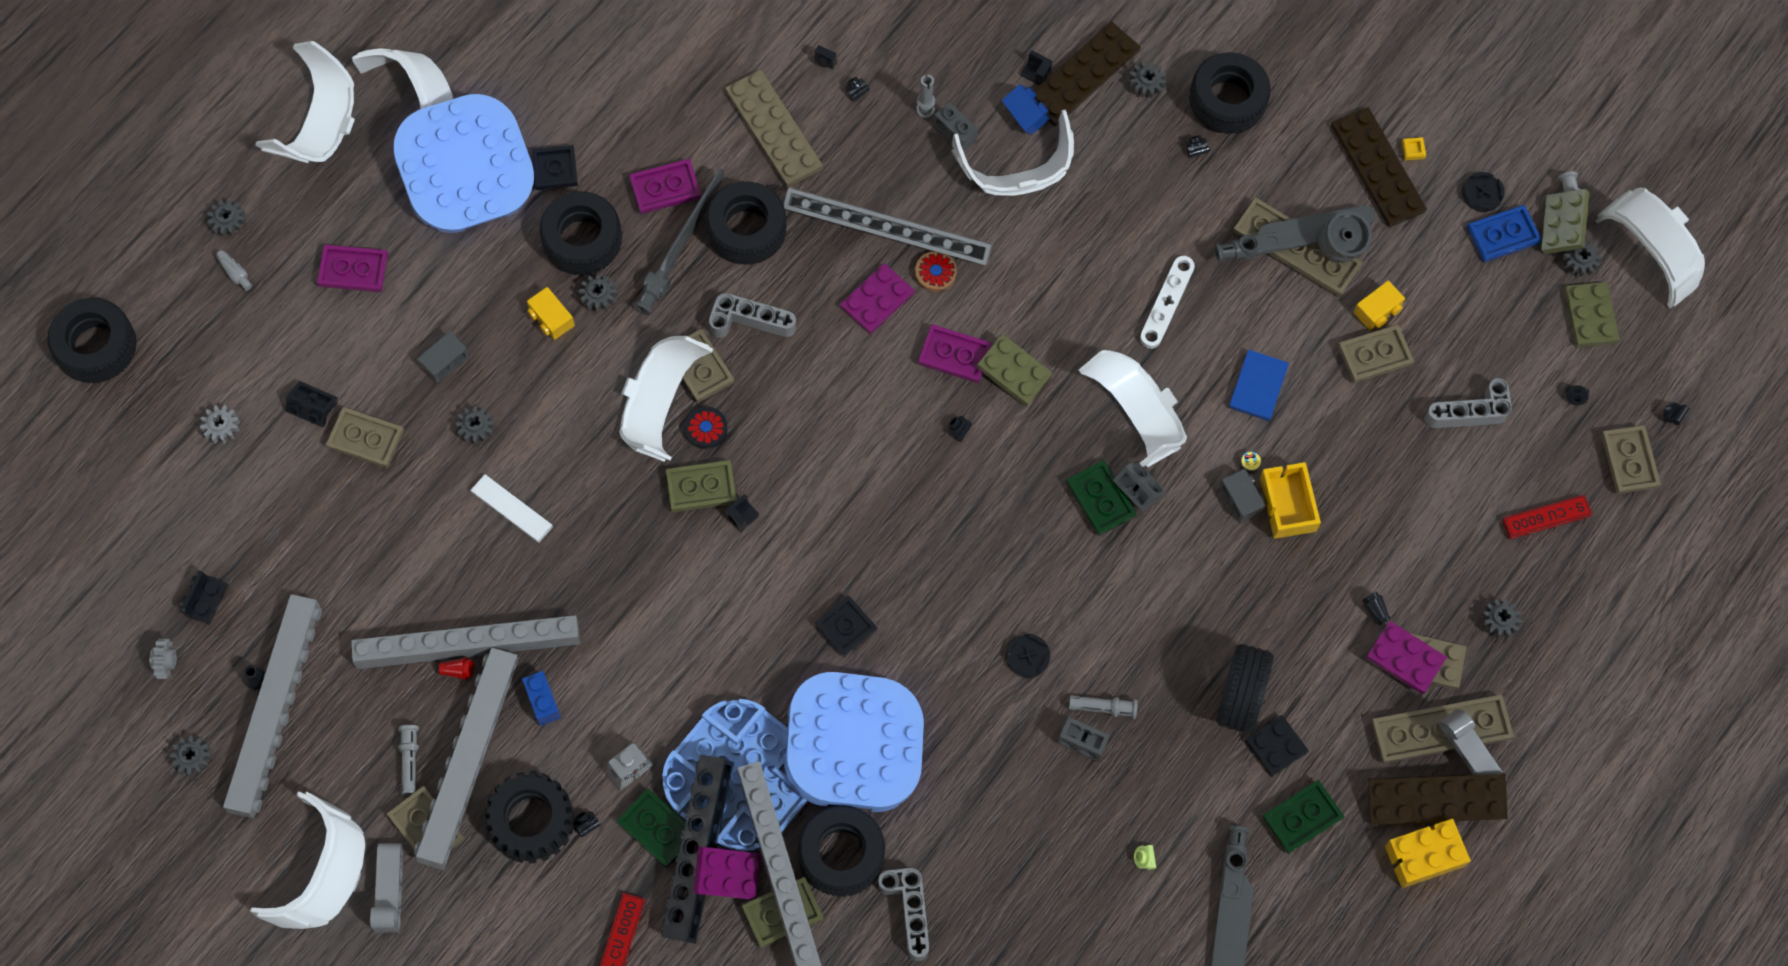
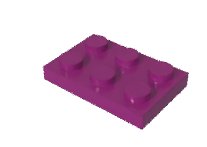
[629,159,701,214]
[317,245,389,292]
[840,263,915,335]
[918,324,992,384]
[1366,621,1447,695]
[693,847,761,900]

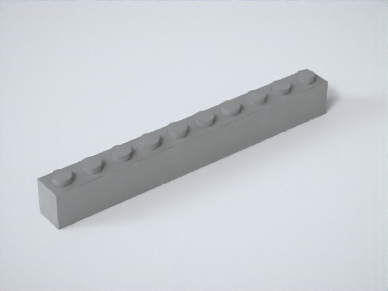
[784,187,993,265]
[223,594,322,819]
[352,615,580,669]
[414,648,518,870]
[737,761,821,966]

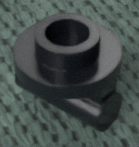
[845,77,870,101]
[1186,135,1209,158]
[1566,384,1590,406]
[1664,402,1689,425]
[948,416,972,442]
[574,811,601,838]

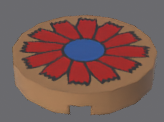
[915,251,957,292]

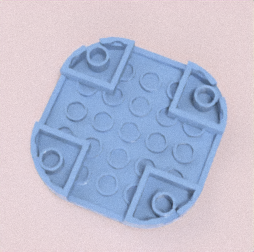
[393,94,534,233]
[784,672,924,812]
[662,699,808,853]

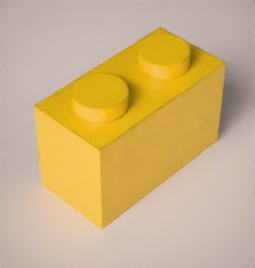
[1353,280,1406,331]
[527,287,575,340]

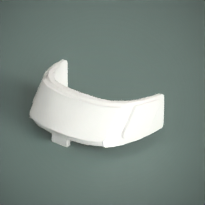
[255,41,355,163]
[352,48,453,109]
[951,110,1074,196]
[1595,188,1705,308]
[619,336,713,462]
[1079,350,1187,468]
[250,791,365,929]

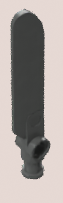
[633,169,724,315]
[1214,205,1375,262]
[1211,826,1253,966]

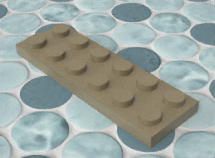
[725,70,823,188]
[1233,197,1363,297]
[1371,695,1514,764]

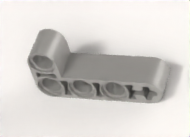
[709,293,796,338]
[1424,378,1512,428]
[1438,709,1507,781]
[370,843,403,933]
[878,868,929,962]

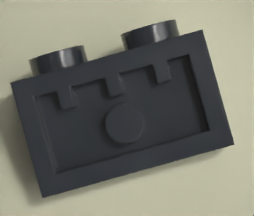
[285,381,338,427]
[180,570,228,625]

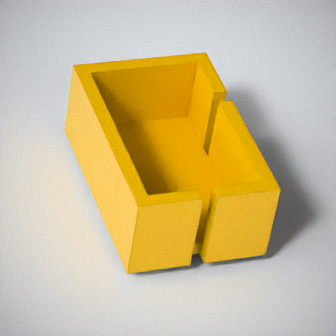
[1259,462,1321,539]
[1385,819,1471,888]

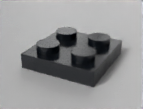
[532,145,578,190]
[815,595,878,658]
[1245,715,1309,777]

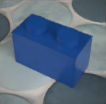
[1001,84,1050,135]
[522,671,561,726]

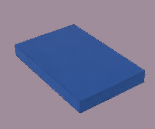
[1466,205,1542,262]
[1229,349,1289,422]

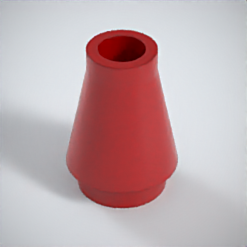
[439,657,474,680]

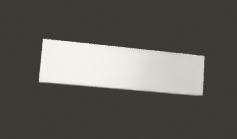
[471,475,553,543]

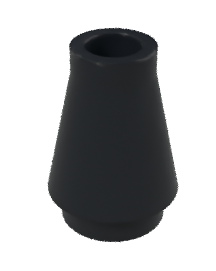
[1362,591,1391,625]
[244,665,265,690]

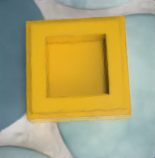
[1401,137,1426,161]

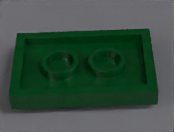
[1066,460,1137,536]
[1262,779,1345,855]
[616,788,686,868]

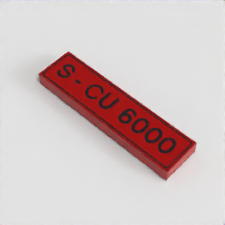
[1502,495,1592,540]
[600,893,646,966]

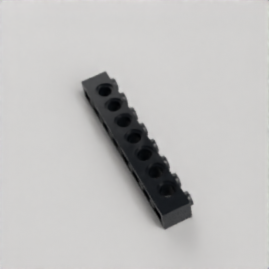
[661,755,734,944]

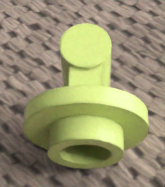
[1134,845,1156,870]

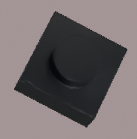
[815,45,837,70]

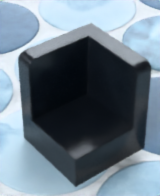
[1021,50,1053,85]
[725,494,759,532]

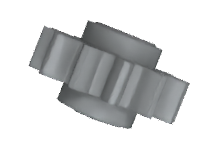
[200,405,240,444]
[149,639,177,679]

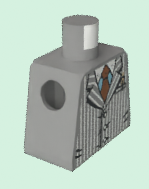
[606,743,654,791]

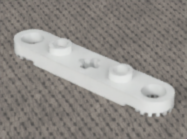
[1140,256,1194,349]

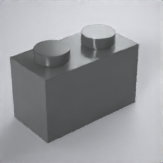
[417,331,470,384]
[1219,469,1266,523]

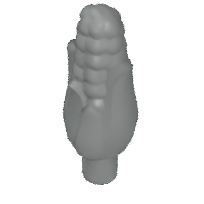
[216,250,252,291]

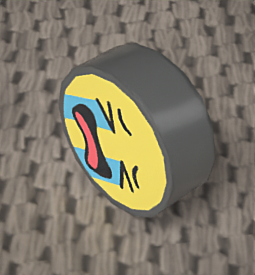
[1240,451,1262,474]

